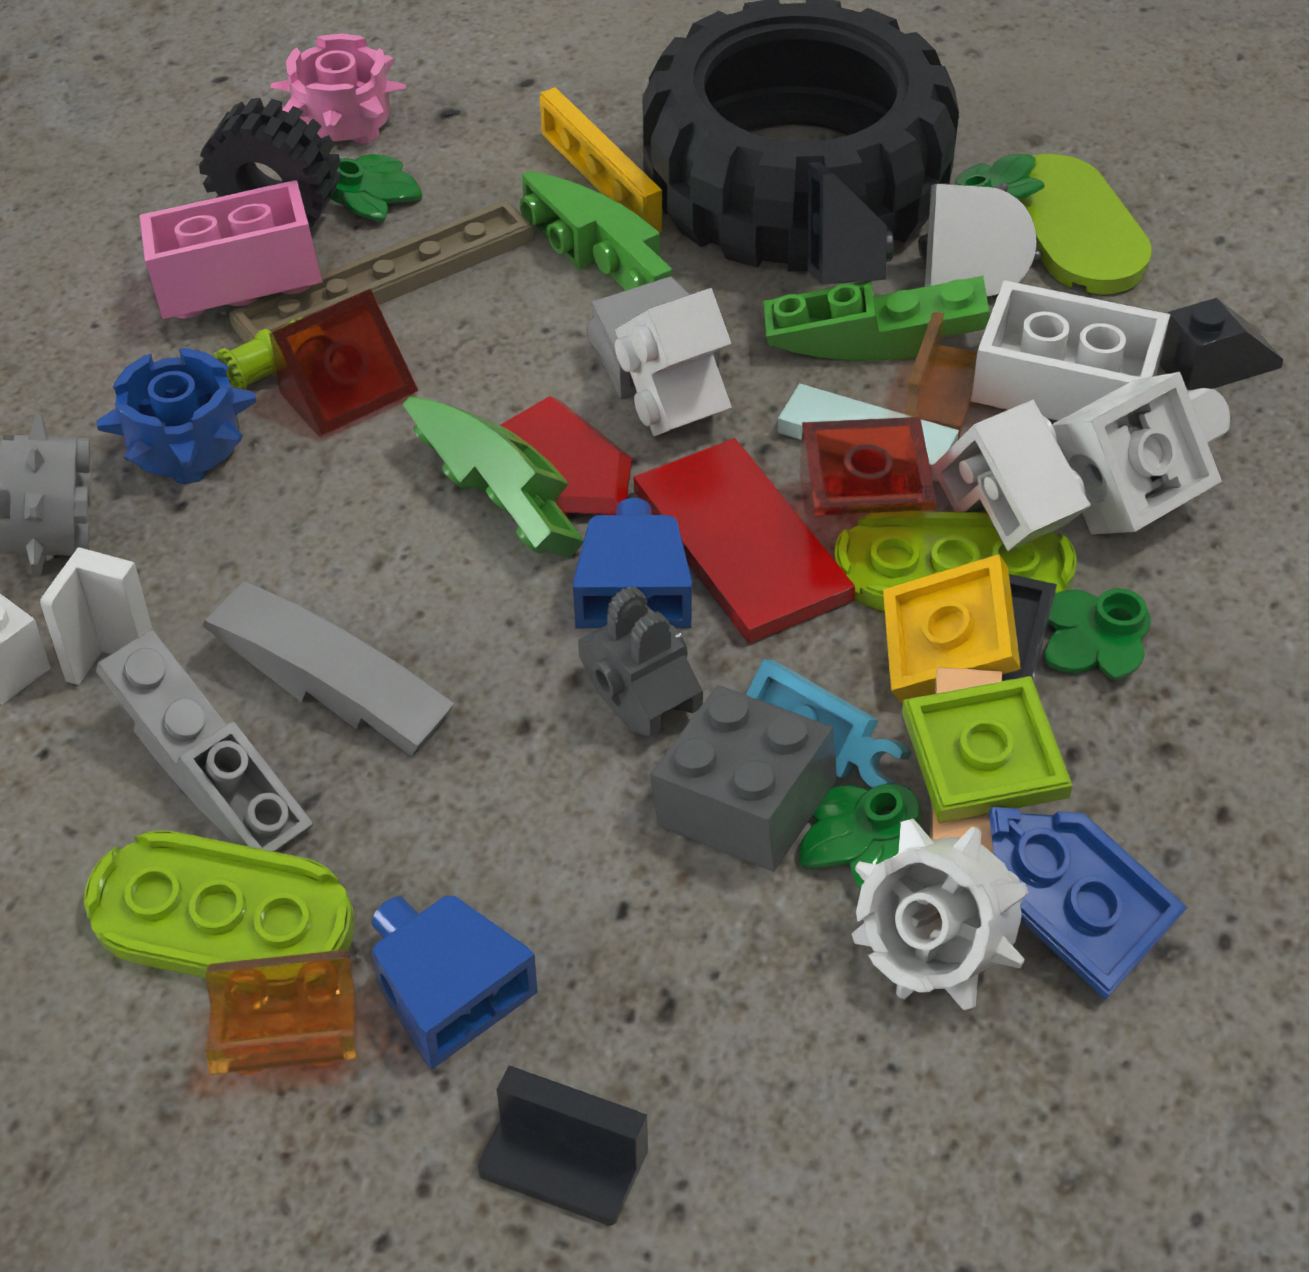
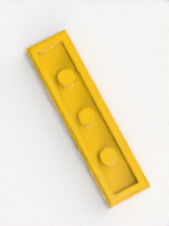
[539,87,662,233]

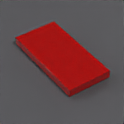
[633,438,855,644]

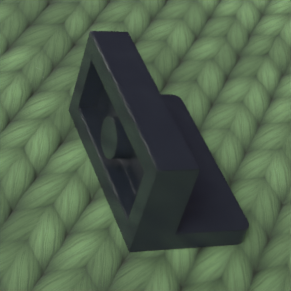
[478,1065,648,1226]

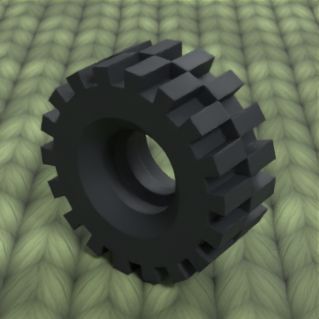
[199,98,341,229]

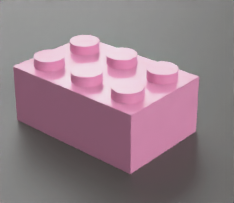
[139,180,323,319]

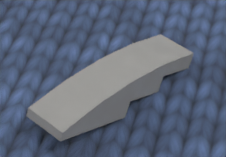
[203,581,455,757]

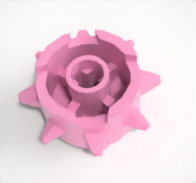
[271,33,407,144]

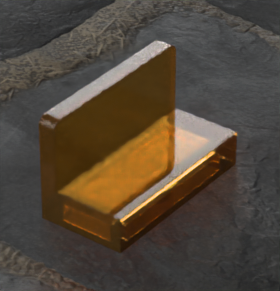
[905,311,977,440]

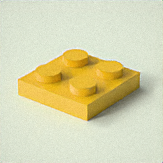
[883,554,1021,703]

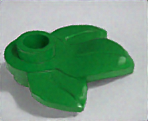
[331,154,423,222]
[955,154,1045,200]
[1044,588,1151,680]
[799,783,921,891]

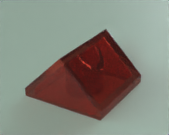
[269,289,419,437]

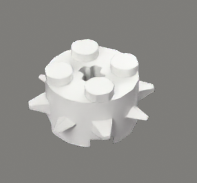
[852,819,1029,1010]

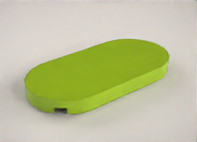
[1019,154,1152,295]
[834,511,1077,611]
[84,831,355,992]

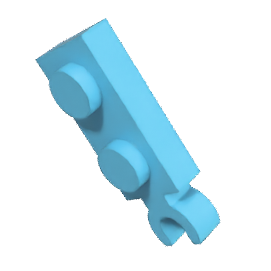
[746,659,912,788]

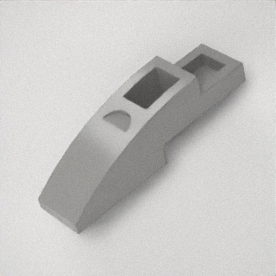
[96,629,314,852]

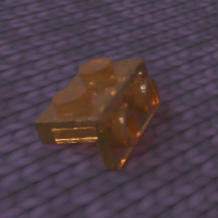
[205,950,358,1075]

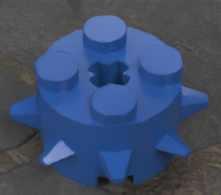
[96,348,257,484]

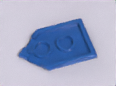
[989,807,1188,999]

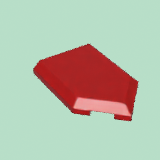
[500,396,632,517]

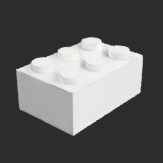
[971,280,1170,421]

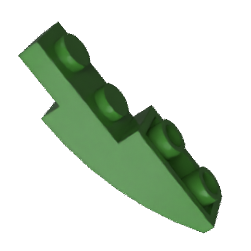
[520,171,672,291]
[763,276,990,361]
[402,396,584,558]

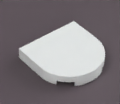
[925,184,1036,296]

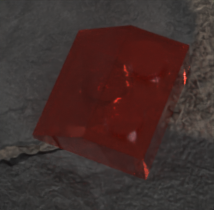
[800,417,937,516]

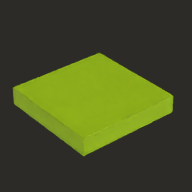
[902,676,1073,823]

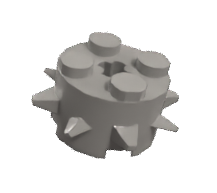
[0,413,91,577]

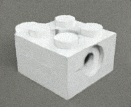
[1052,372,1230,535]

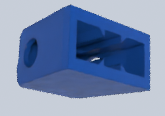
[573,498,692,629]
[371,896,538,1070]

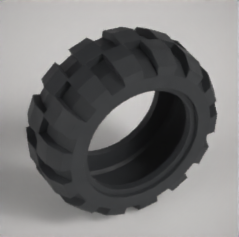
[642,0,959,271]

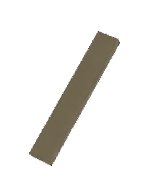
[229,199,534,343]

